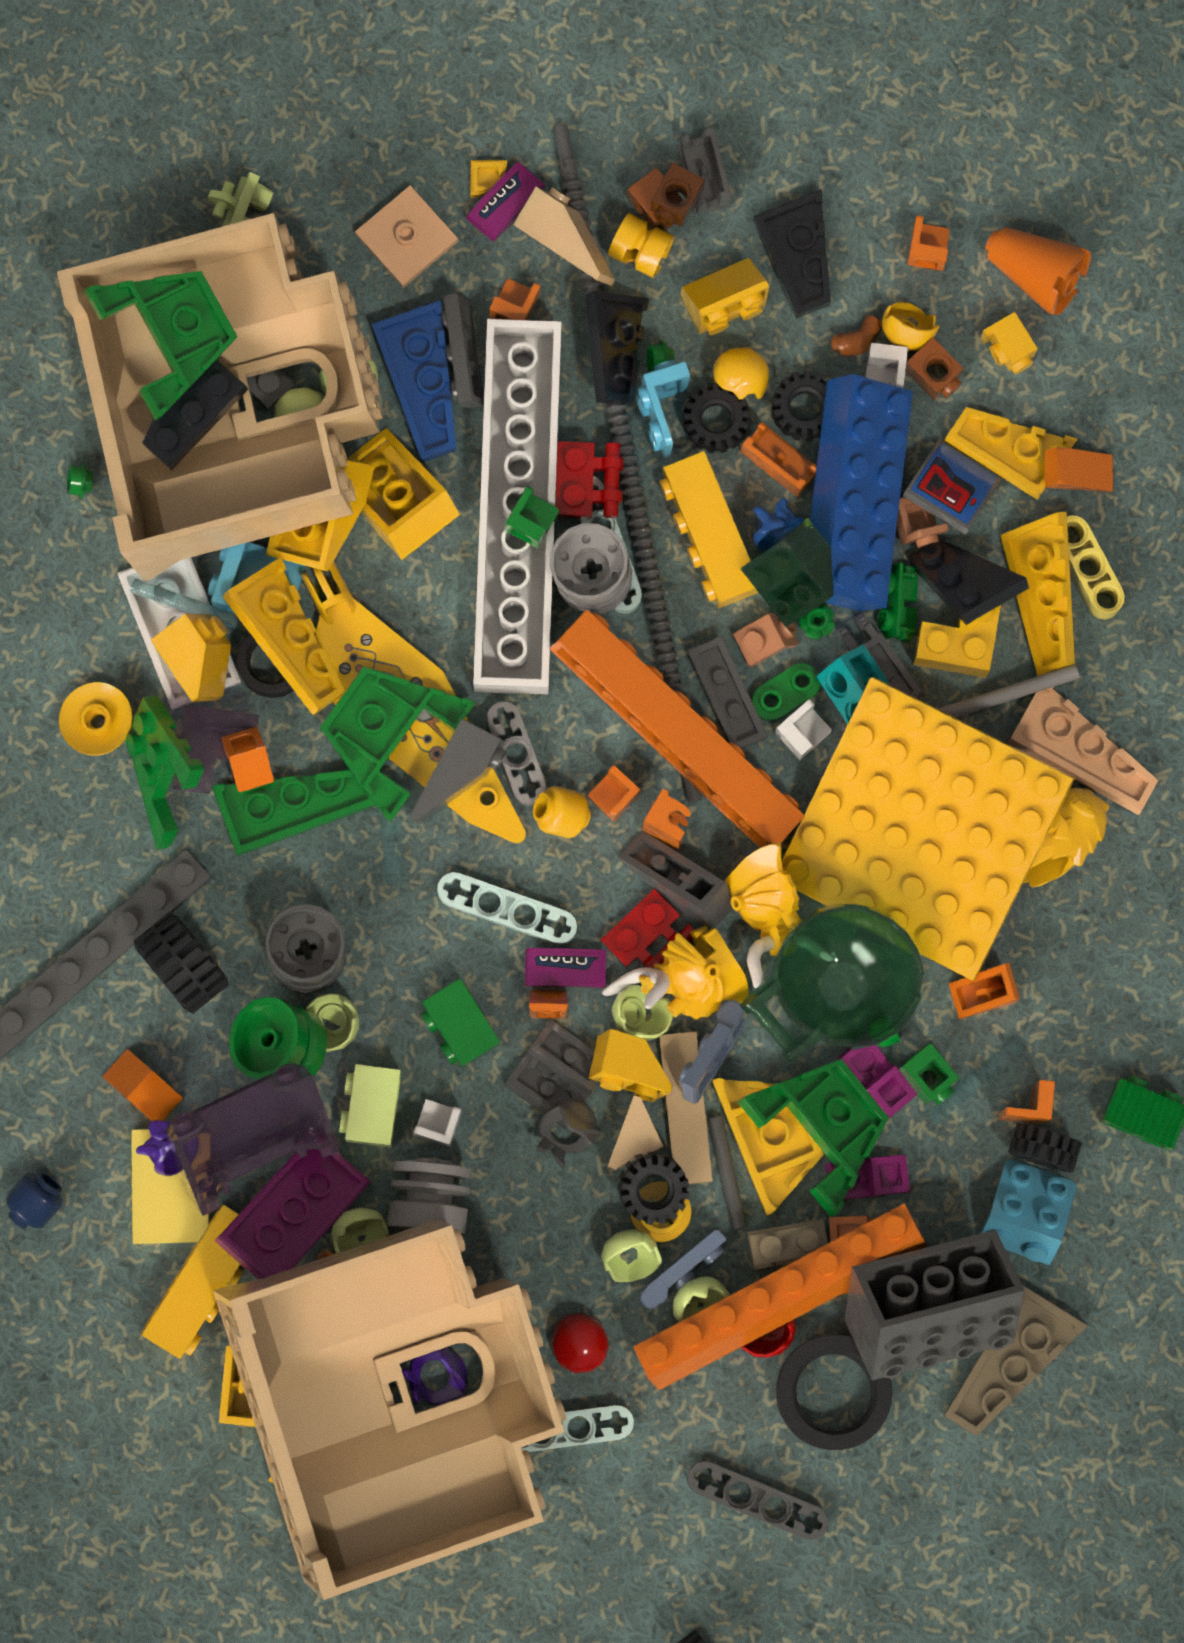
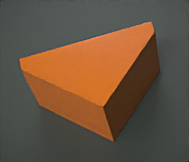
[948,963,1020,1019]
[102,1049,183,1122]

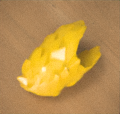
[1024,788,1109,887]

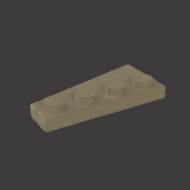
[943,1286,1088,1436]

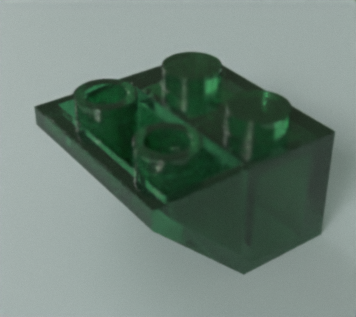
[740,518,834,627]

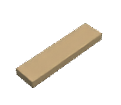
[659,1031,713,1184]

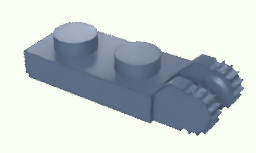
[679,1000,745,1104]
[639,1229,727,1310]

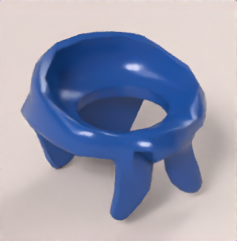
[752,498,808,556]

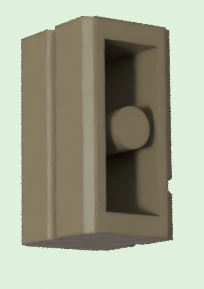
[746,1219,828,1271]

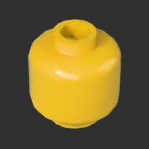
[533,786,591,838]

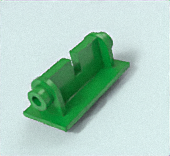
[877,562,919,642]

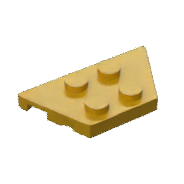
[712,1078,824,1216]

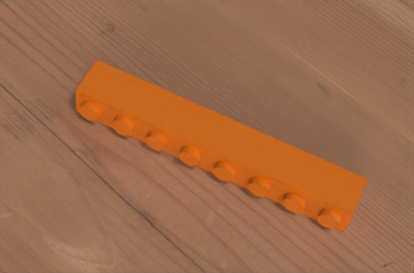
[549,609,805,848]
[633,1204,928,1390]

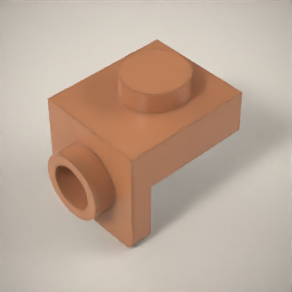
[896,498,949,548]
[733,612,799,667]

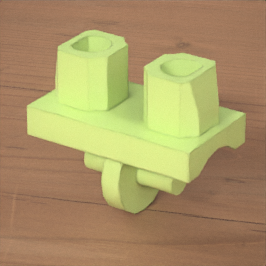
[207,172,273,227]

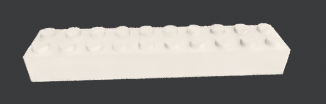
[473,319,561,695]

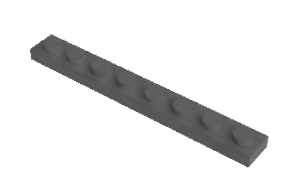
[0,849,212,1061]

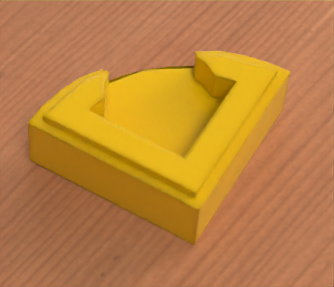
[470,160,507,198]

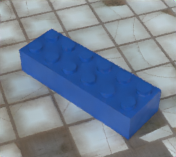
[800,374,913,612]

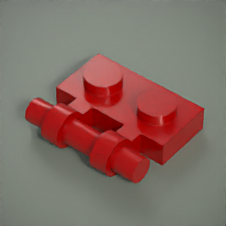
[555,441,624,518]
[600,889,695,969]

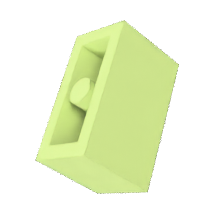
[339,1064,401,1148]

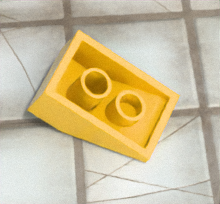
[347,428,460,560]
[266,459,375,571]

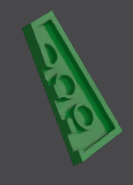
[211,770,376,857]

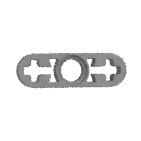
[487,701,546,806]

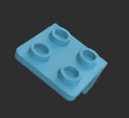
[636,360,690,459]
[208,542,306,616]
[980,1159,1076,1266]

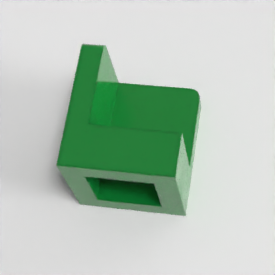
[505,486,559,549]

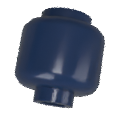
[6,1171,63,1228]

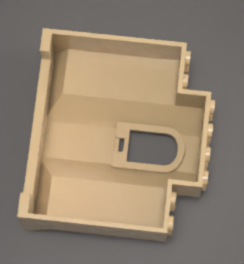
[57,213,383,581]
[213,1220,566,1600]

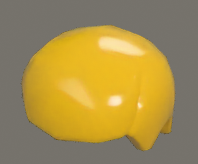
[882,302,940,351]
[713,347,770,400]

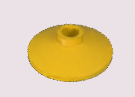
[59,682,133,756]

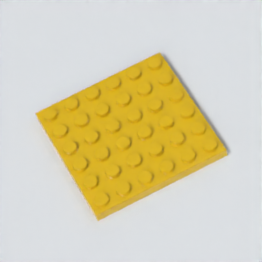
[782,677,1075,981]

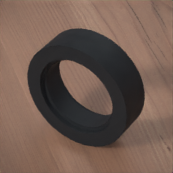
[776,1335,892,1450]

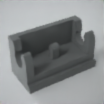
[677,128,731,215]

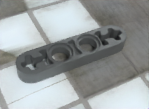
[687,1461,829,1540]

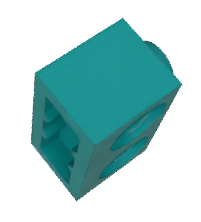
[816,644,892,724]

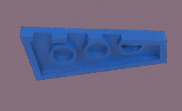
[371,300,456,463]

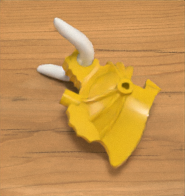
[724,842,833,988]
[602,925,749,1020]

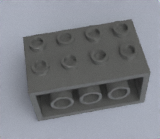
[844,1230,1025,1380]

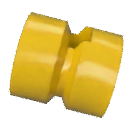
[608,213,675,279]

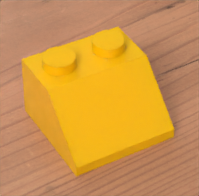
[151,614,231,702]

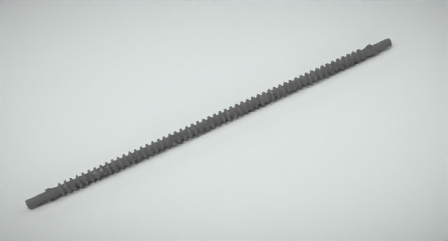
[553,124,702,802]

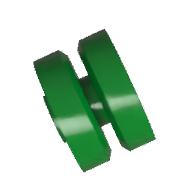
[229,997,327,1089]

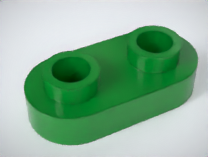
[752,663,820,722]

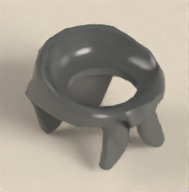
[537,1099,601,1167]

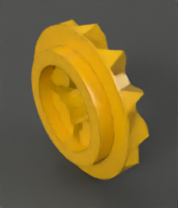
[631,1181,691,1242]

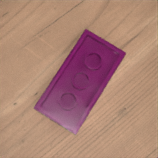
[215,1132,371,1279]

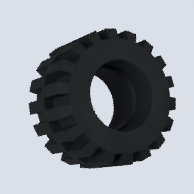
[134,912,229,1014]

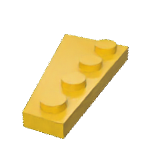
[1000,512,1075,676]
[223,557,345,715]

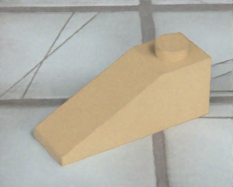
[513,187,615,286]

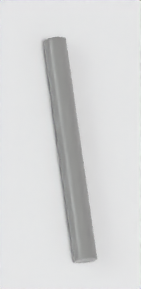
[937,664,1080,718]

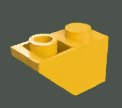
[588,1029,672,1102]

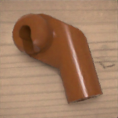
[831,315,882,357]

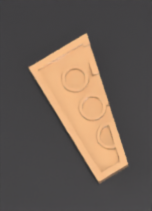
[1008,687,1158,815]

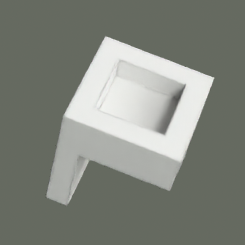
[866,343,908,388]
[775,699,831,761]
[413,1099,462,1147]

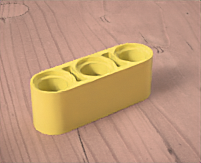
[1067,515,1125,620]

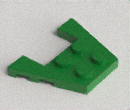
[84,271,238,421]
[320,667,476,823]
[125,695,204,850]
[738,1059,889,1217]

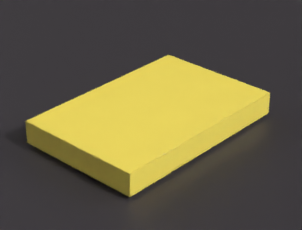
[132,1128,209,1244]

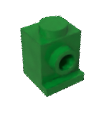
[898,1043,959,1105]

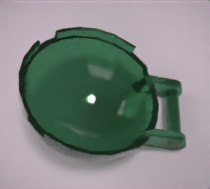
[740,903,924,1062]

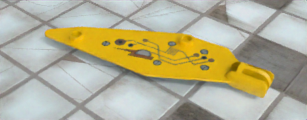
[300,561,526,843]

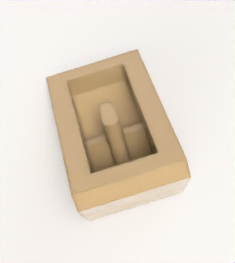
[607,1095,663,1171]

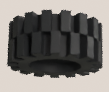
[771,371,829,441]
[683,383,750,453]
[1008,1123,1082,1173]
[618,1152,690,1225]

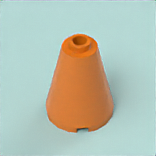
[985,227,1091,316]

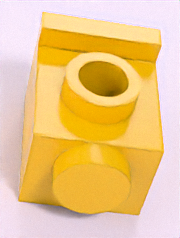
[980,312,1038,375]

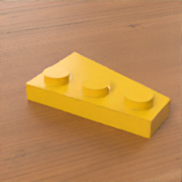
[944,407,1078,500]

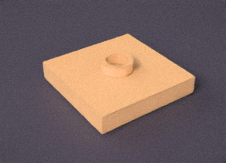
[355,185,458,288]

